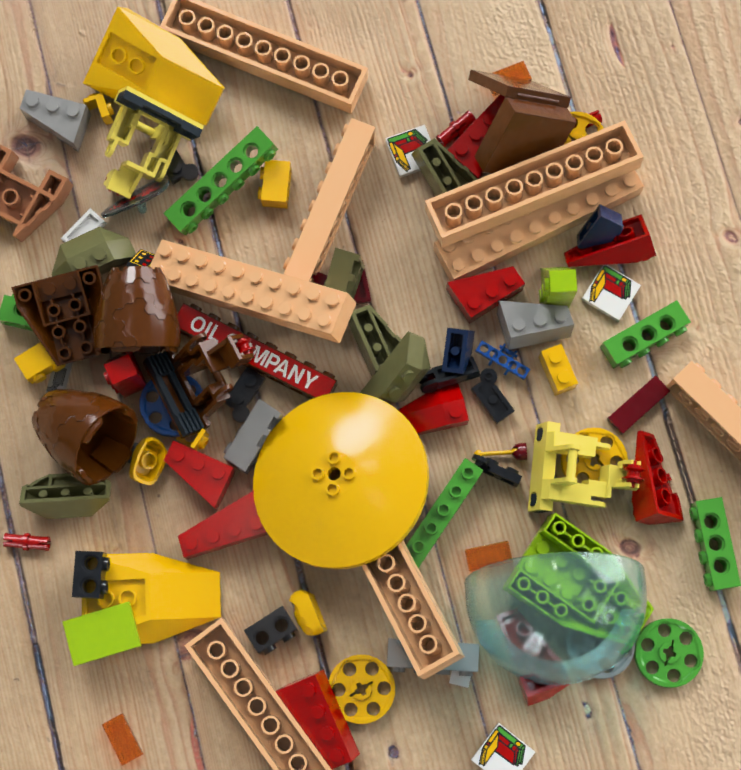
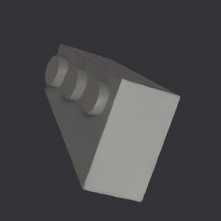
[20,89,91,152]
[497,301,574,350]
[224,399,283,475]

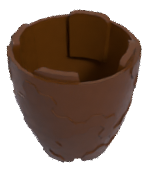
[93,266,181,354]
[32,389,138,485]

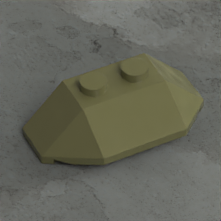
[51,227,136,277]
[360,331,431,404]
[19,473,111,519]

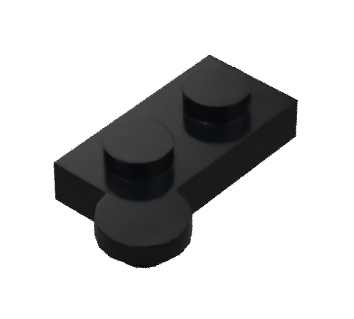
[151,148,199,185]
[224,366,266,423]
[471,368,515,424]
[472,454,522,488]

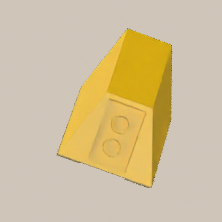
[83,7,225,126]
[82,553,221,644]

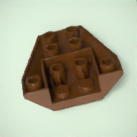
[11,265,103,366]

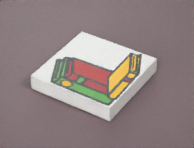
[385,125,431,178]
[581,265,641,322]
[471,723,535,770]

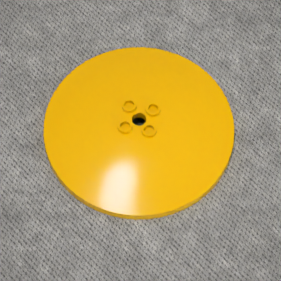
[253,392,429,569]

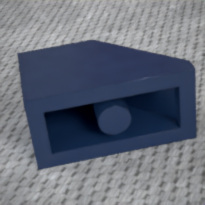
[577,204,624,249]
[442,328,475,374]

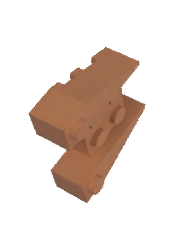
[0,145,74,242]

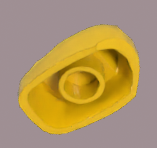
[129,437,168,485]
[289,589,327,636]

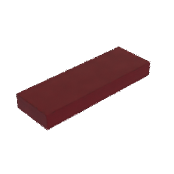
[607,375,670,435]

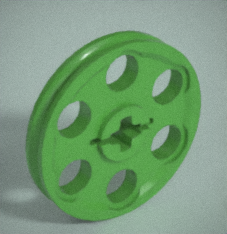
[634,618,704,687]

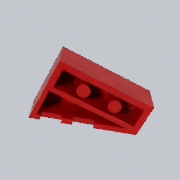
[446,266,525,324]
[103,352,147,398]
[164,441,236,510]

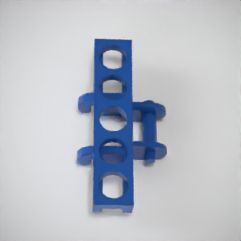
[475,341,530,380]

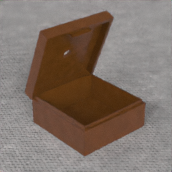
[468,70,576,173]

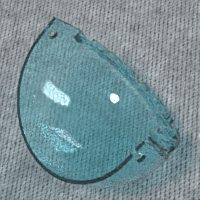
[464,552,647,685]

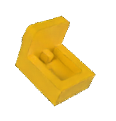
[83,93,115,125]

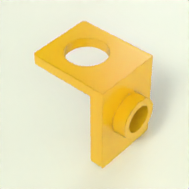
[176,428,210,452]

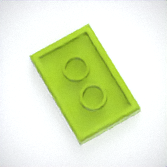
[62,601,142,666]

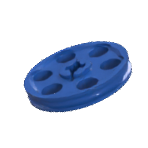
[139,376,203,437]

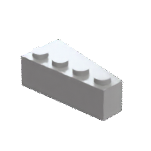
[387,638,479,676]

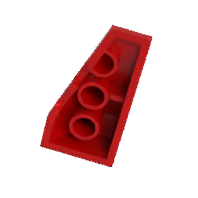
[398,383,469,435]

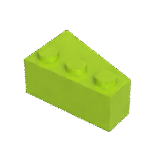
[539,267,577,308]

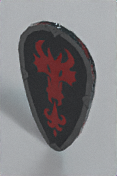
[101,178,170,218]

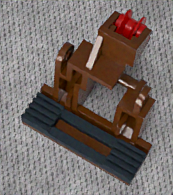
[143,332,256,439]

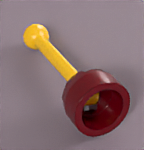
[474,443,527,460]

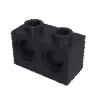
[72,551,110,599]
[244,606,298,655]

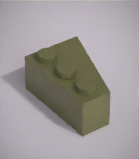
[411,138,478,196]
[324,248,365,299]
[348,304,401,377]

